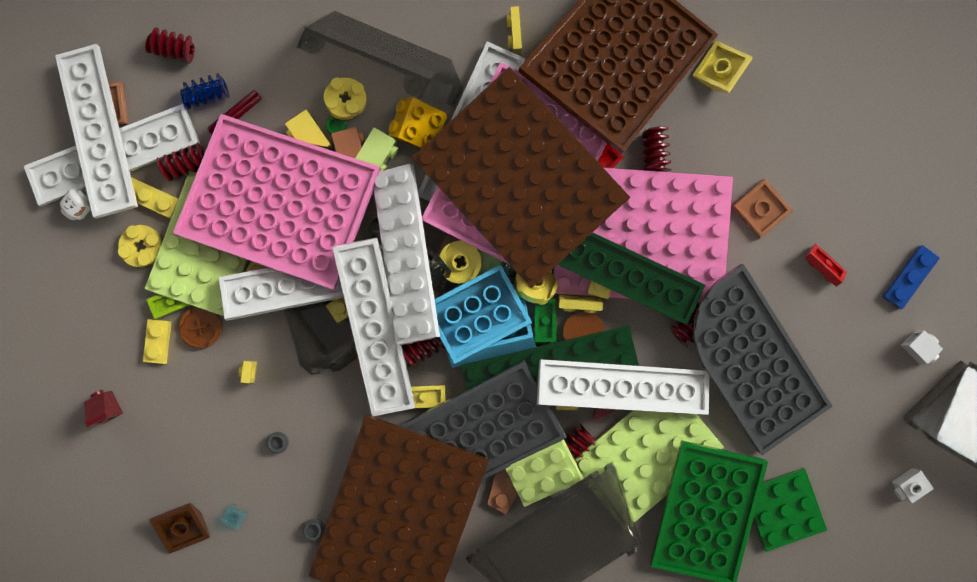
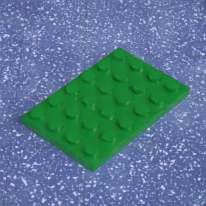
[650,440,768,582]

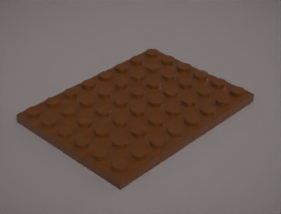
[518,0,718,155]
[411,67,630,288]
[309,414,489,582]

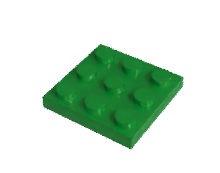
[753,468,827,552]

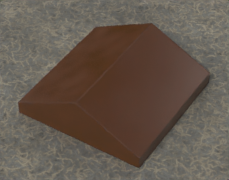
[149,503,210,554]

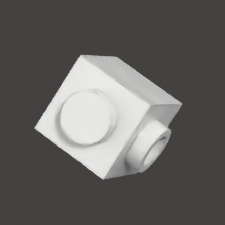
[901,330,943,364]
[891,468,934,504]

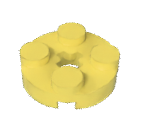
[324,77,367,120]
[118,225,162,268]
[439,240,483,284]
[514,270,558,305]

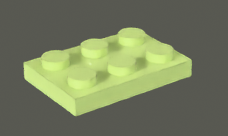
[506,439,583,507]

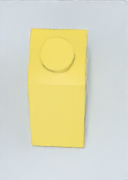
[285,110,333,150]

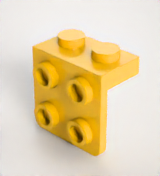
[388,97,447,148]

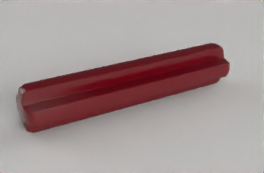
[207,90,262,135]

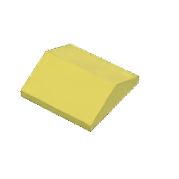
[693,41,753,93]

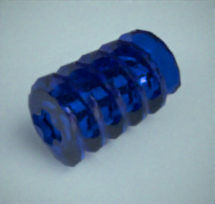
[180,73,230,109]

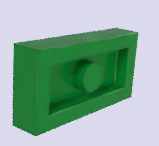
[534,299,556,342]

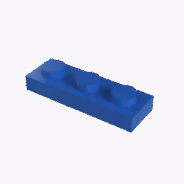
[882,245,940,309]

